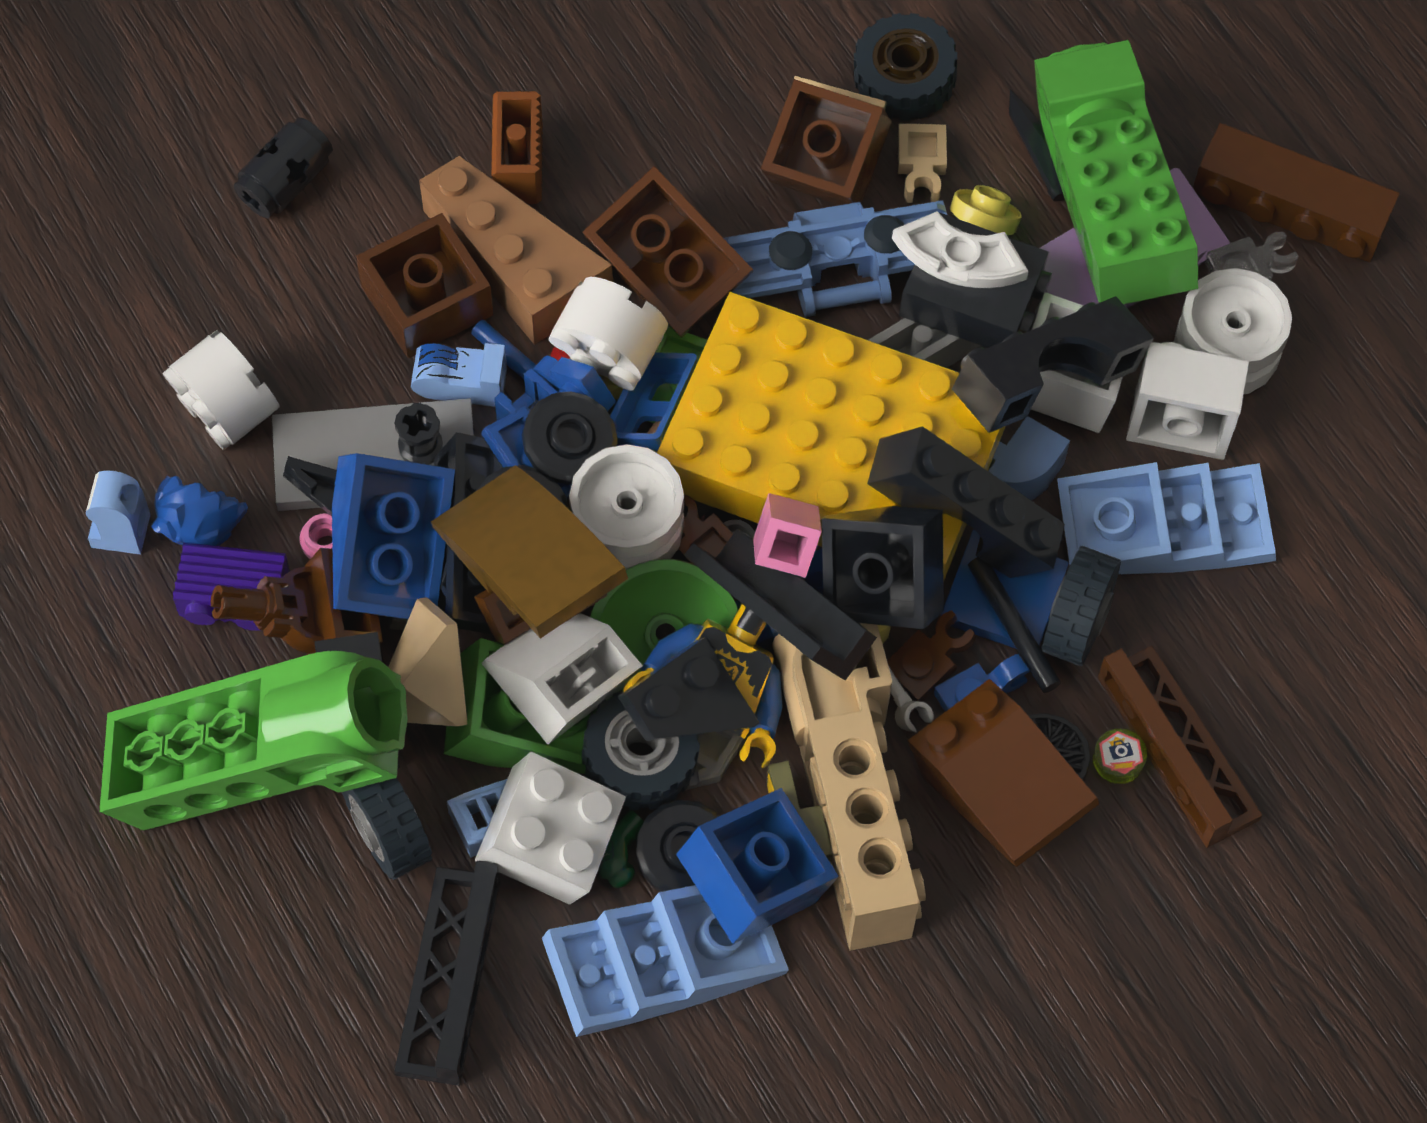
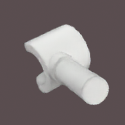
[888,666,934,732]

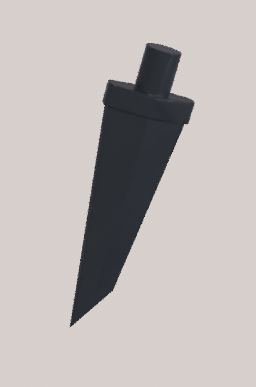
[1009,89,1065,202]

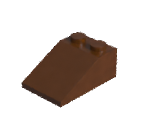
[582,166,754,338]
[908,679,1099,867]

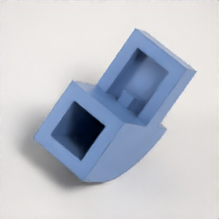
[988,416,1070,500]

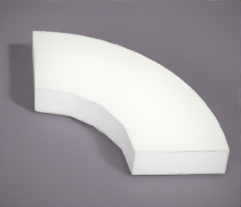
[892,211,1029,288]

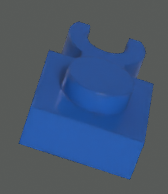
[533,356,616,412]

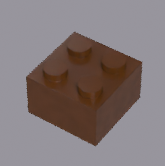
[761,79,892,205]
[356,213,493,359]

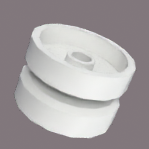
[1174,268,1292,394]
[569,444,684,570]

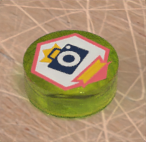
[1093,728,1147,784]

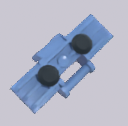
[724,200,947,317]

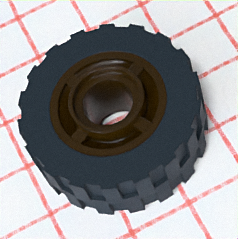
[854,13,957,120]

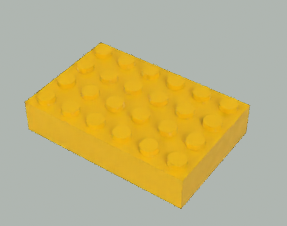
[657,292,1005,580]

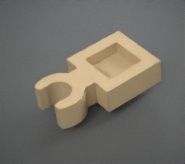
[898,124,947,203]

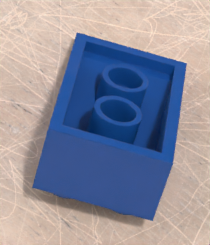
[332,453,455,619]

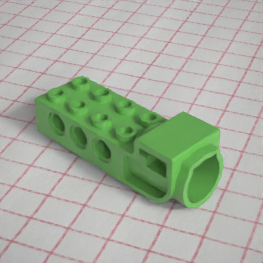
[1034,40,1198,304]
[100,651,408,831]

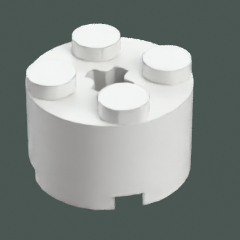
[548,277,668,391]
[162,330,280,450]

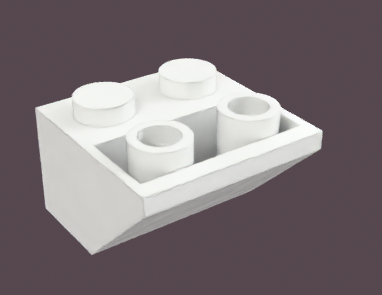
[481,613,643,745]

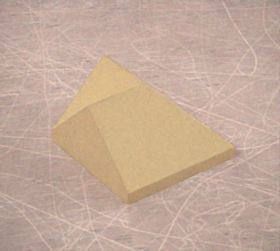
[388,597,468,726]

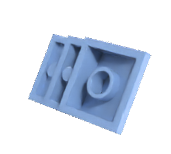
[1057,462,1276,574]
[542,885,789,1037]

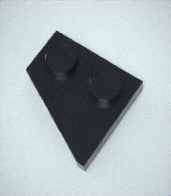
[618,637,760,741]

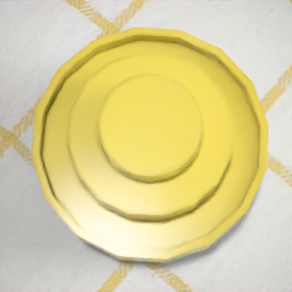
[950,185,1022,235]

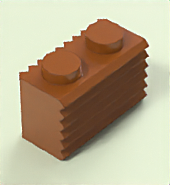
[491,91,543,204]

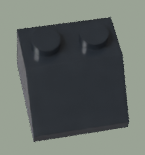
[822,506,944,629]

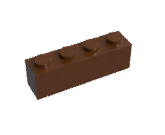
[1193,123,1400,262]

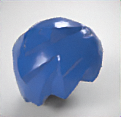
[151,476,248,546]

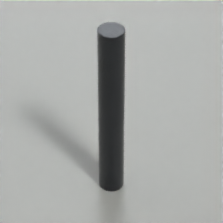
[968,557,1061,693]

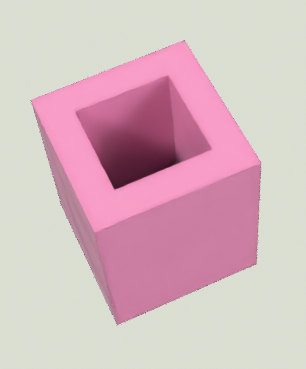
[753,493,822,578]

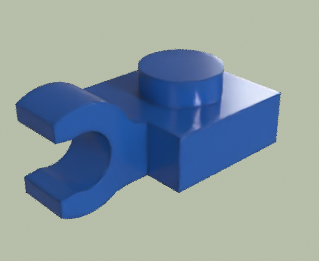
[934,654,1029,712]

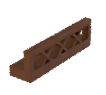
[1098,645,1262,848]

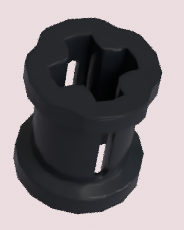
[394,403,443,465]

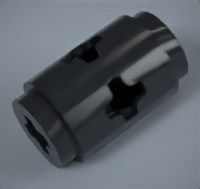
[233,118,333,218]

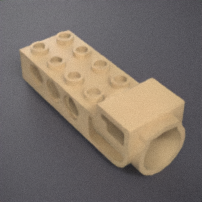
[772,623,926,951]

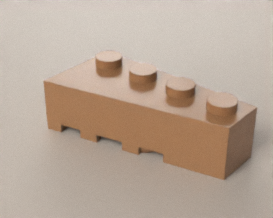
[419,156,613,345]

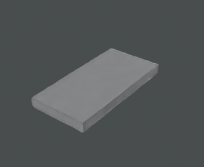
[272,398,474,511]

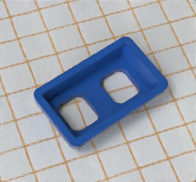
[610,352,698,451]

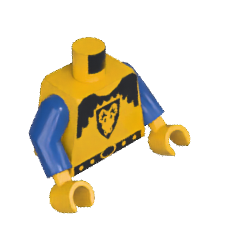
[623,604,783,768]

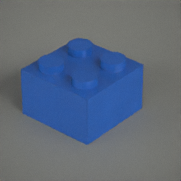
[676,788,839,944]

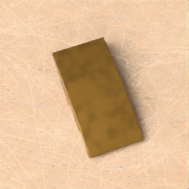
[431,465,628,639]

